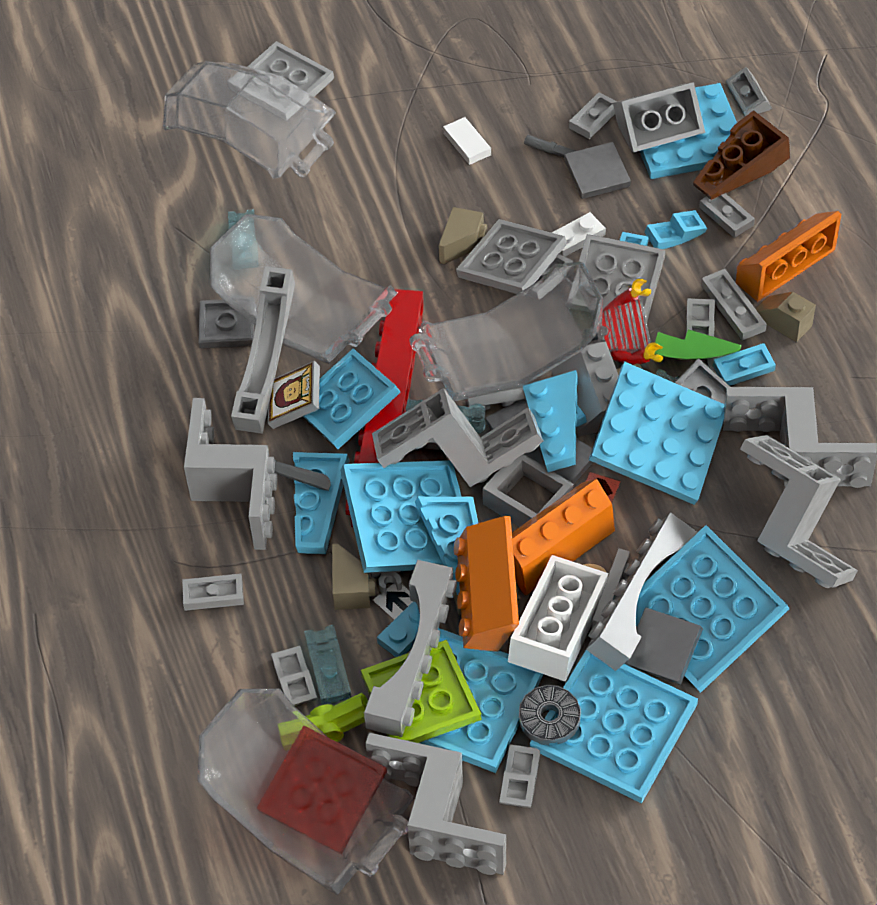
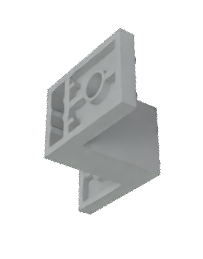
[723,387,877,488]
[372,388,543,487]
[184,398,277,550]
[740,435,858,588]
[366,733,506,875]

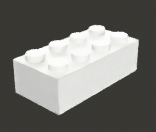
[508,555,608,682]

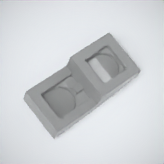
[686,298,715,337]
[271,646,317,708]
[499,744,541,808]

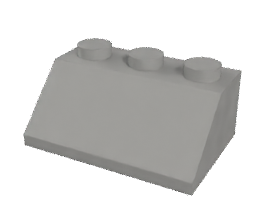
[613,82,705,152]
[552,341,618,437]

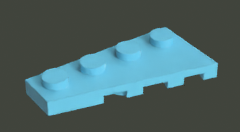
[522,370,578,472]
[293,452,350,554]
[415,496,478,595]

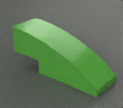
[654,329,742,360]

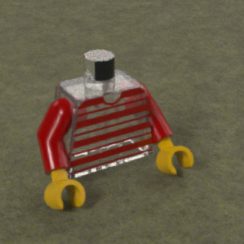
[585,279,663,365]

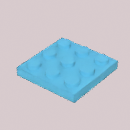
[303,349,401,449]

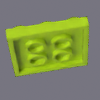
[361,640,482,743]

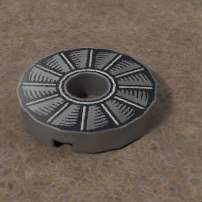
[519,685,581,745]

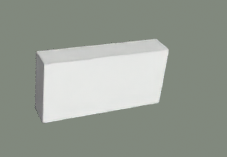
[443,117,491,165]

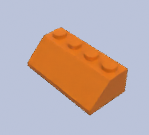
[735,211,842,302]
[512,479,615,595]
[454,516,519,652]

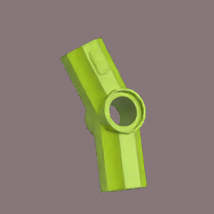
[278,693,368,750]

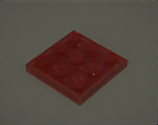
[256,725,388,855]

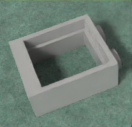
[483,454,573,527]

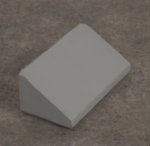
[726,67,772,116]

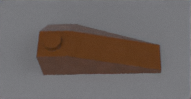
[693,110,790,200]

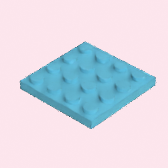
[640,83,737,179]
[589,362,725,505]
[340,460,462,573]
[636,525,790,693]
[420,628,544,773]
[530,650,698,804]

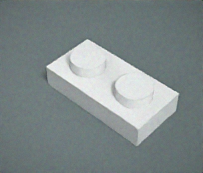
[552,212,606,257]

